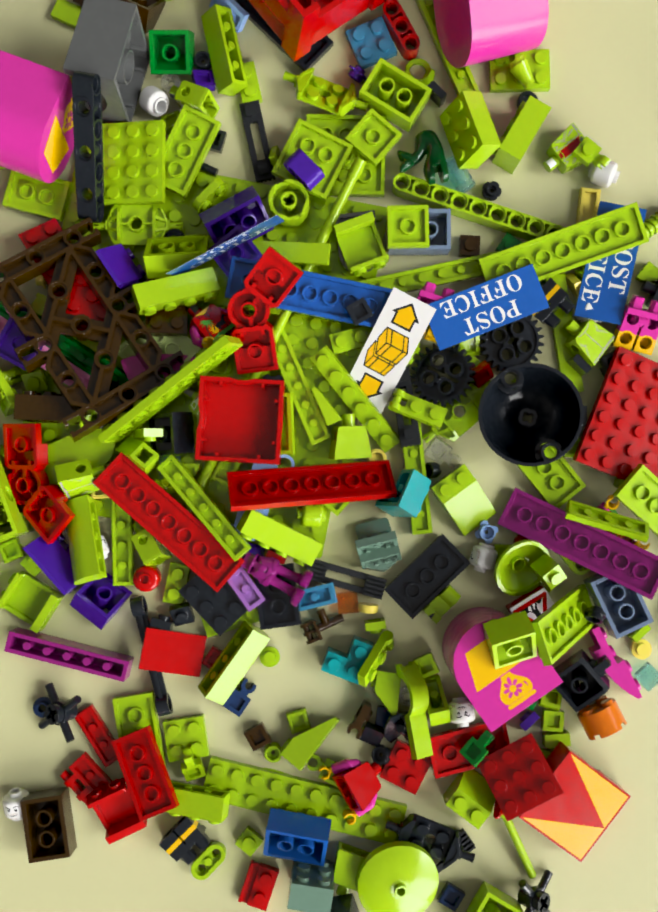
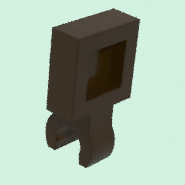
[347,700,373,739]

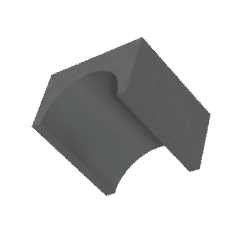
[63,0,150,123]

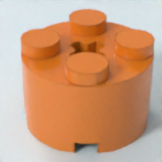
[577,695,627,740]

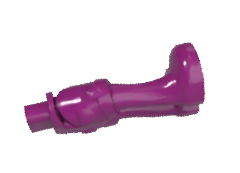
[241,552,313,607]

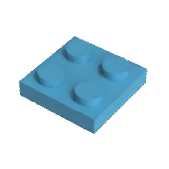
[345,16,397,70]

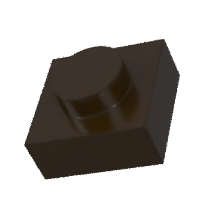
[458,235,480,257]
[244,722,272,751]

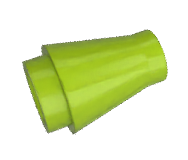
[508,55,535,89]

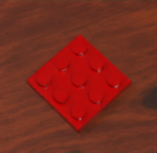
[478,733,564,822]

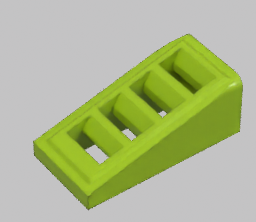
[311,387,342,427]

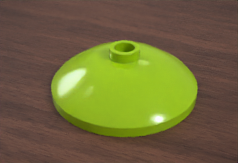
[494,540,550,596]

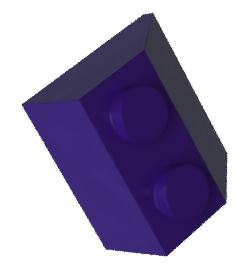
[95,244,146,290]
[70,572,132,630]

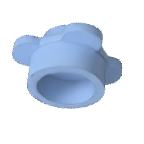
[475,520,498,544]

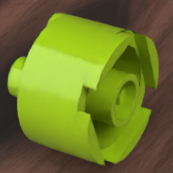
[268,179,310,227]

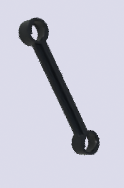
[130,595,173,717]

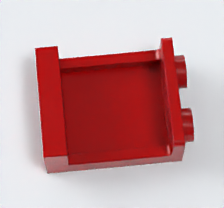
[86,778,147,844]

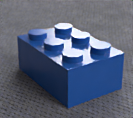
[263,808,332,866]

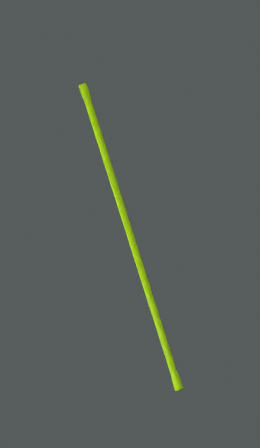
[184,157,366,514]

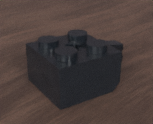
[554,649,611,713]

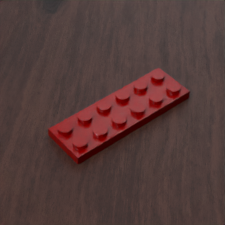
[18,218,106,331]

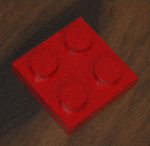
[379,738,431,795]

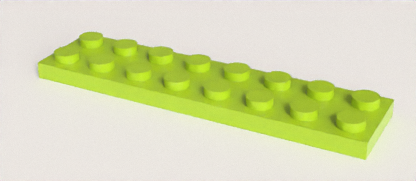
[478,202,649,282]
[97,335,244,443]

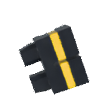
[532,277,575,328]
[159,816,211,865]

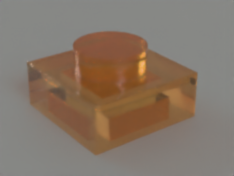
[337,592,359,614]

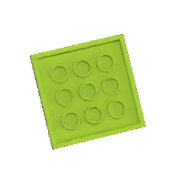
[306,114,386,197]
[87,120,166,206]

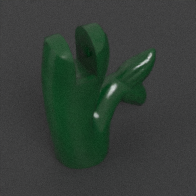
[397,130,449,185]

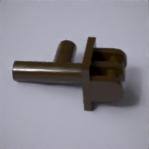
[299,608,344,645]

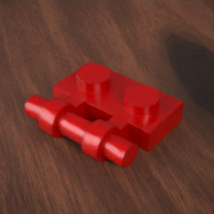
[60,751,112,804]

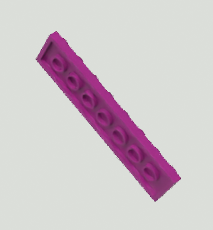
[497,488,658,600]

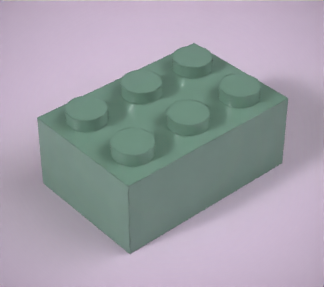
[287,858,334,912]

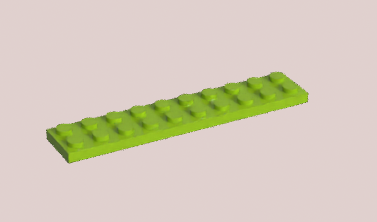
[204,755,407,844]

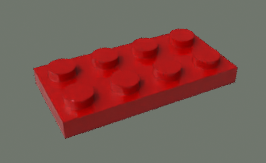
[429,722,510,779]
[111,725,180,822]

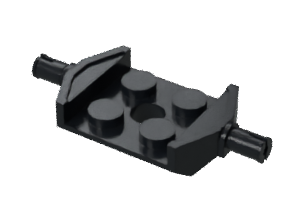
[385,813,475,868]

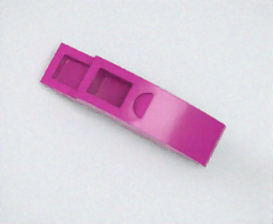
[588,624,642,699]

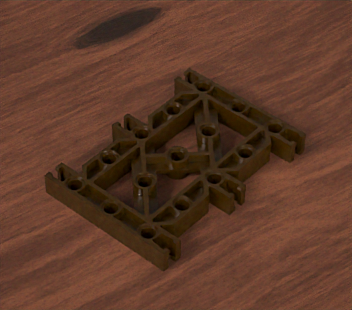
[0,217,184,443]

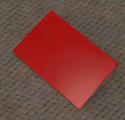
[138,627,207,677]

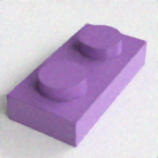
[227,567,266,612]

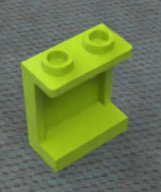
[333,211,389,277]
[0,571,64,633]

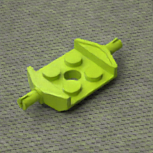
[283,67,369,117]
[93,205,184,245]
[422,380,491,444]

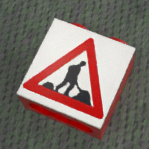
[506,585,554,622]

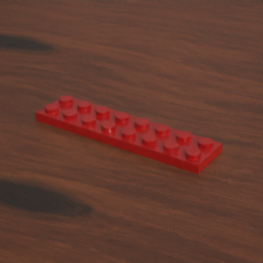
[93,452,245,592]
[227,460,397,512]

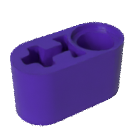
[283,148,325,191]

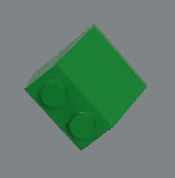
[149,30,195,75]

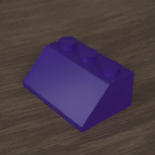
[199,186,274,244]
[23,533,82,595]

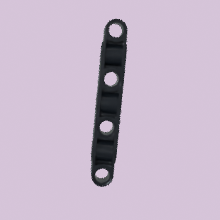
[72,71,104,223]

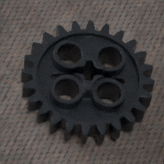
[479,314,544,372]
[410,343,477,408]

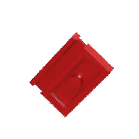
[238,860,279,911]

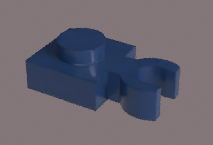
[223,677,256,717]

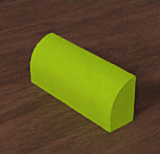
[66,495,107,585]

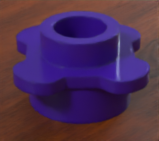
[348,65,367,84]

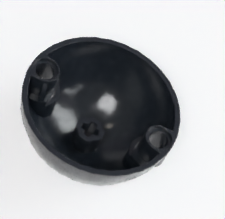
[478,363,584,466]

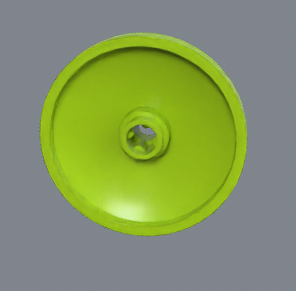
[356,841,439,912]

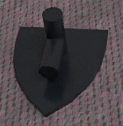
[384,711,409,743]

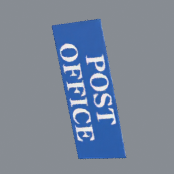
[574,201,647,325]
[166,215,284,275]
[428,264,549,351]

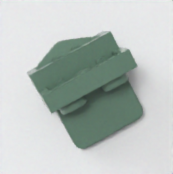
[355,518,402,572]

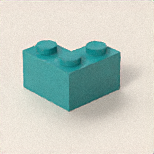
[375,469,432,518]
[321,635,374,685]

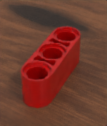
[382,0,420,61]

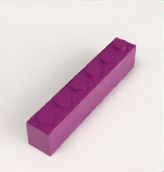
[4,627,134,682]

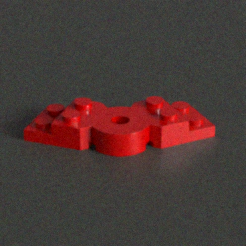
[227,246,304,374]
[3,423,75,544]

